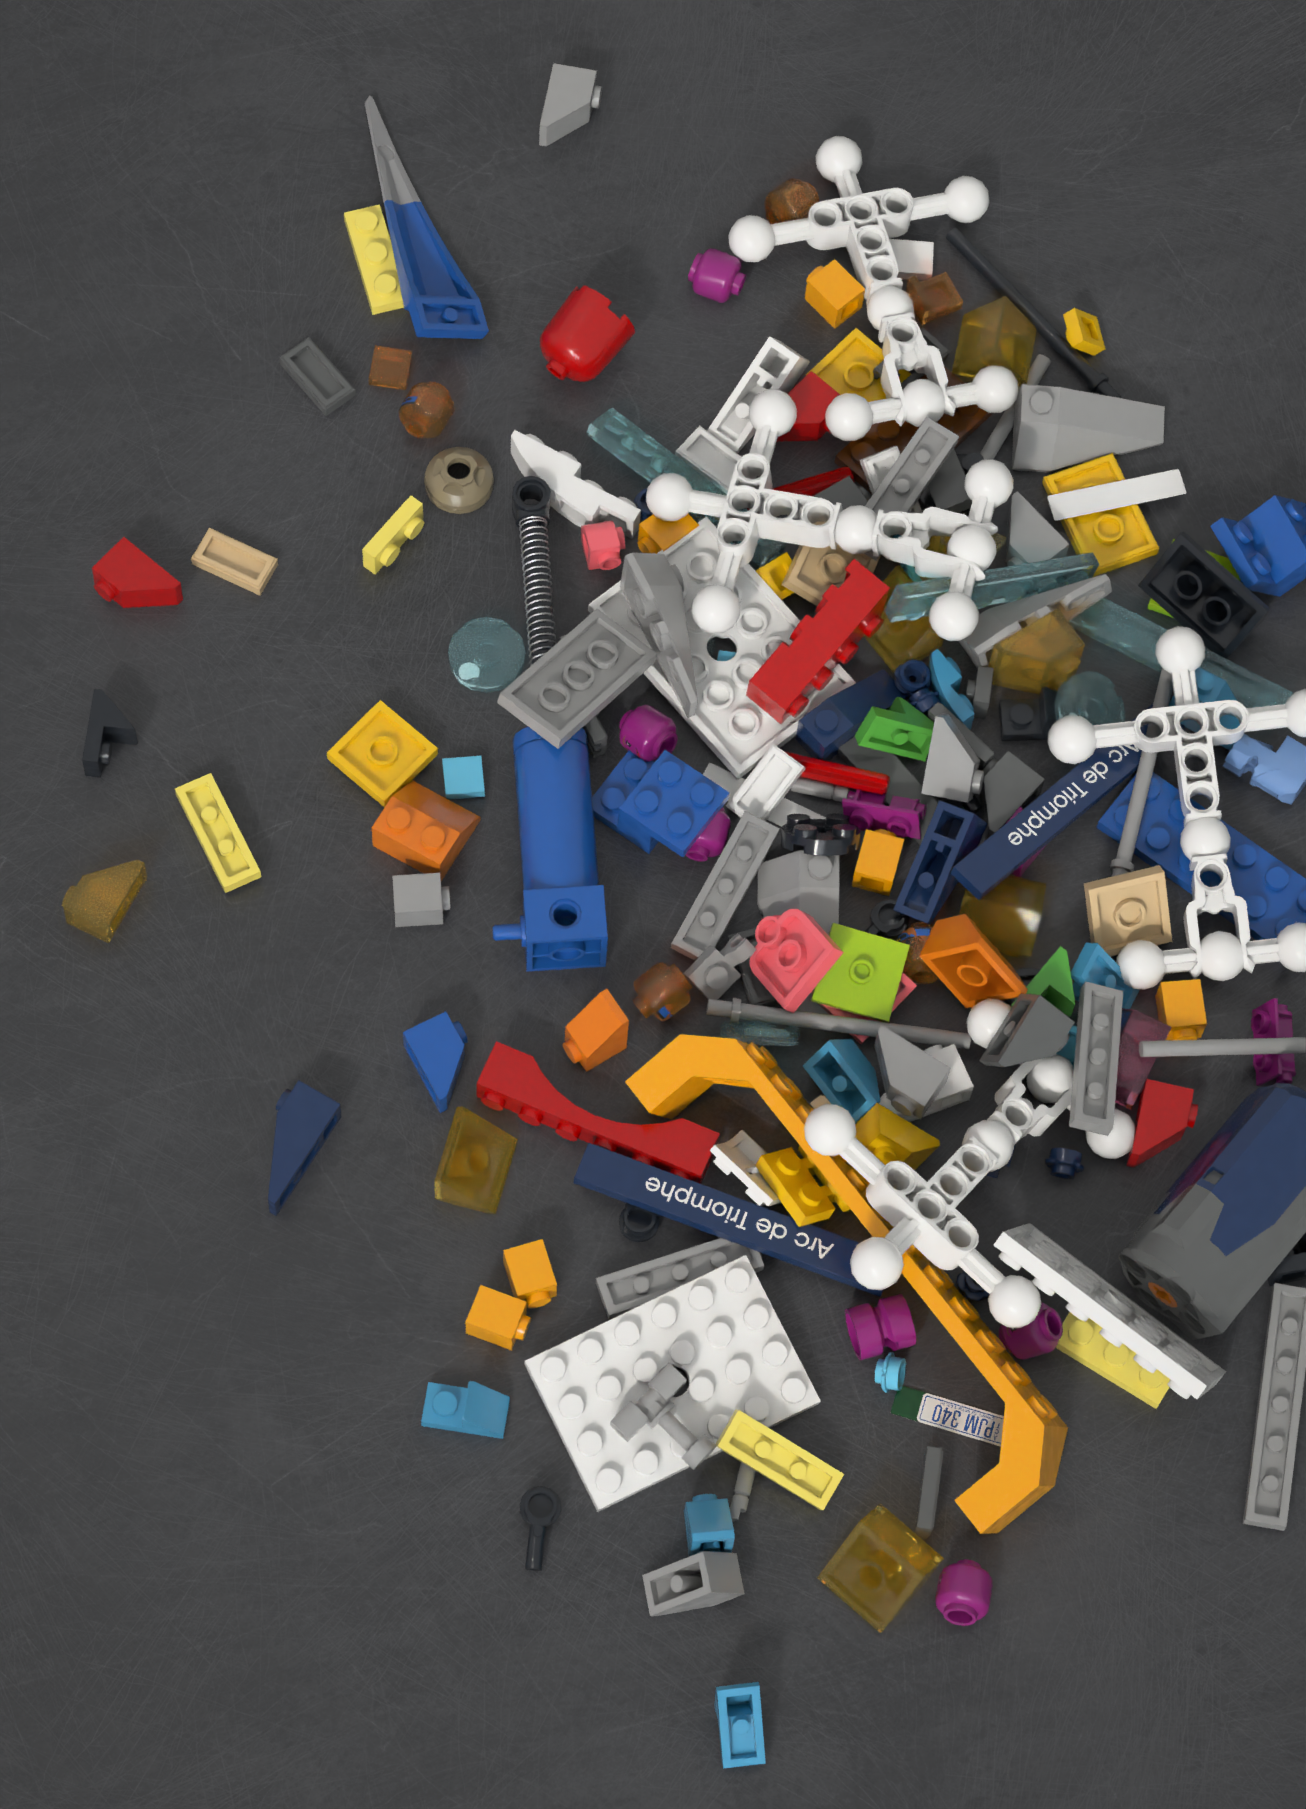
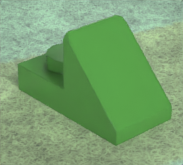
[855,697,934,762]
[1011,946,1075,1017]

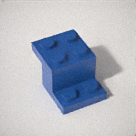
[1210,495,1306,597]
[592,750,730,857]

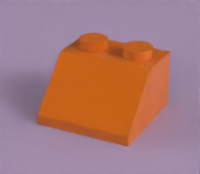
[372,781,481,881]
[919,914,1028,1008]

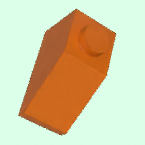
[563,989,629,1072]

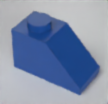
[403,1011,468,1113]

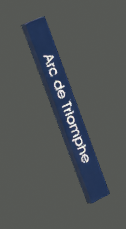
[950,704,1186,900]
[573,1143,883,1297]

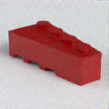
[746,559,890,724]

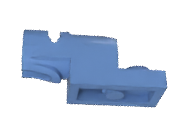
[1223,733,1306,805]

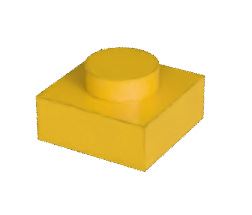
[1063,308,1105,356]
[755,552,794,600]

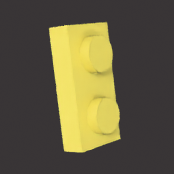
[362,495,424,575]

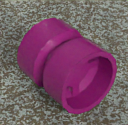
[845,1294,916,1360]

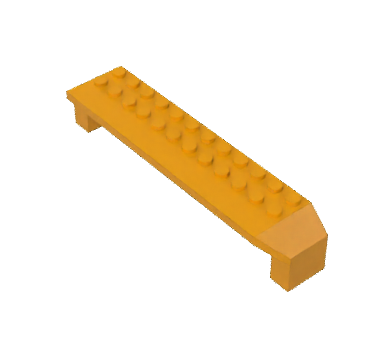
[625,1034,1068,1534]

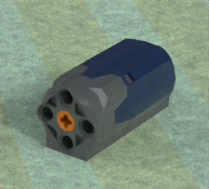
[1118,1083,1306,1341]

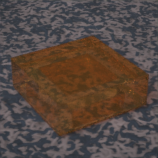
[369,345,412,390]

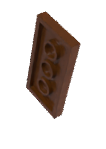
[835,366,992,495]

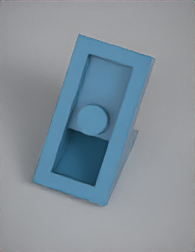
[1071,942,1140,1010]
[421,1381,510,1439]
[714,1682,766,1769]

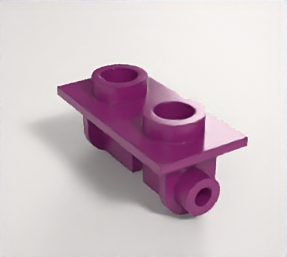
[842,789,927,839]
[1251,998,1296,1086]

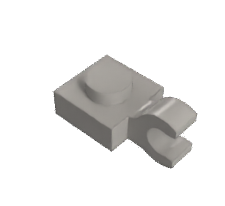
[683,933,756,1000]

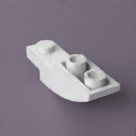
[511,430,641,539]

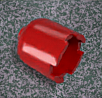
[539,285,635,382]

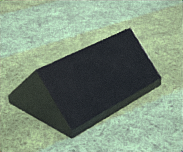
[1138,531,1270,662]

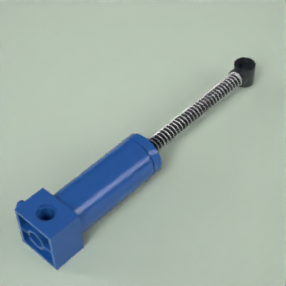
[492,476,608,972]

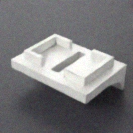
[710,1129,781,1206]

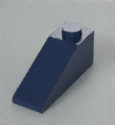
[795,669,909,761]
[893,800,988,925]
[268,1080,341,1216]

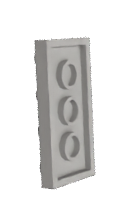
[497,609,657,749]

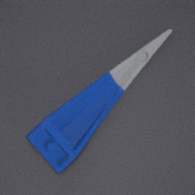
[365,96,489,339]

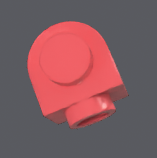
[581,520,625,570]

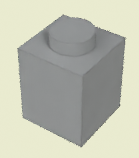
[392,873,450,927]

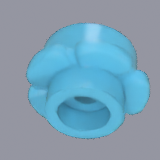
[875,1352,906,1393]

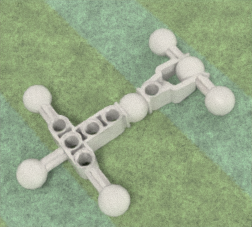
[728,136,1019,441]
[646,389,1014,641]
[1048,626,1306,990]
[804,998,1136,1328]

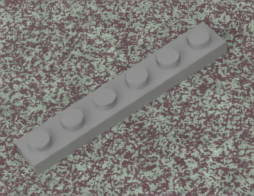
[1243,1283,1306,1531]

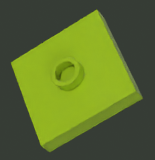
[810,923,910,1022]

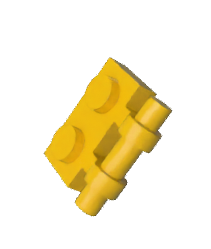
[755,1146,850,1227]

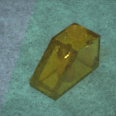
[62,859,147,943]

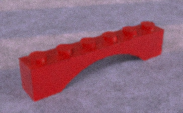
[477,1041,720,1184]

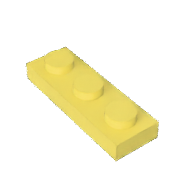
[344,204,404,315]
[175,773,261,893]
[1056,1312,1170,1409]
[715,1410,844,1510]

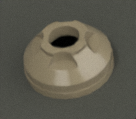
[424,447,494,514]

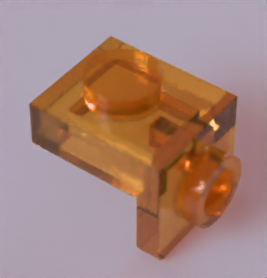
[906,272,963,325]

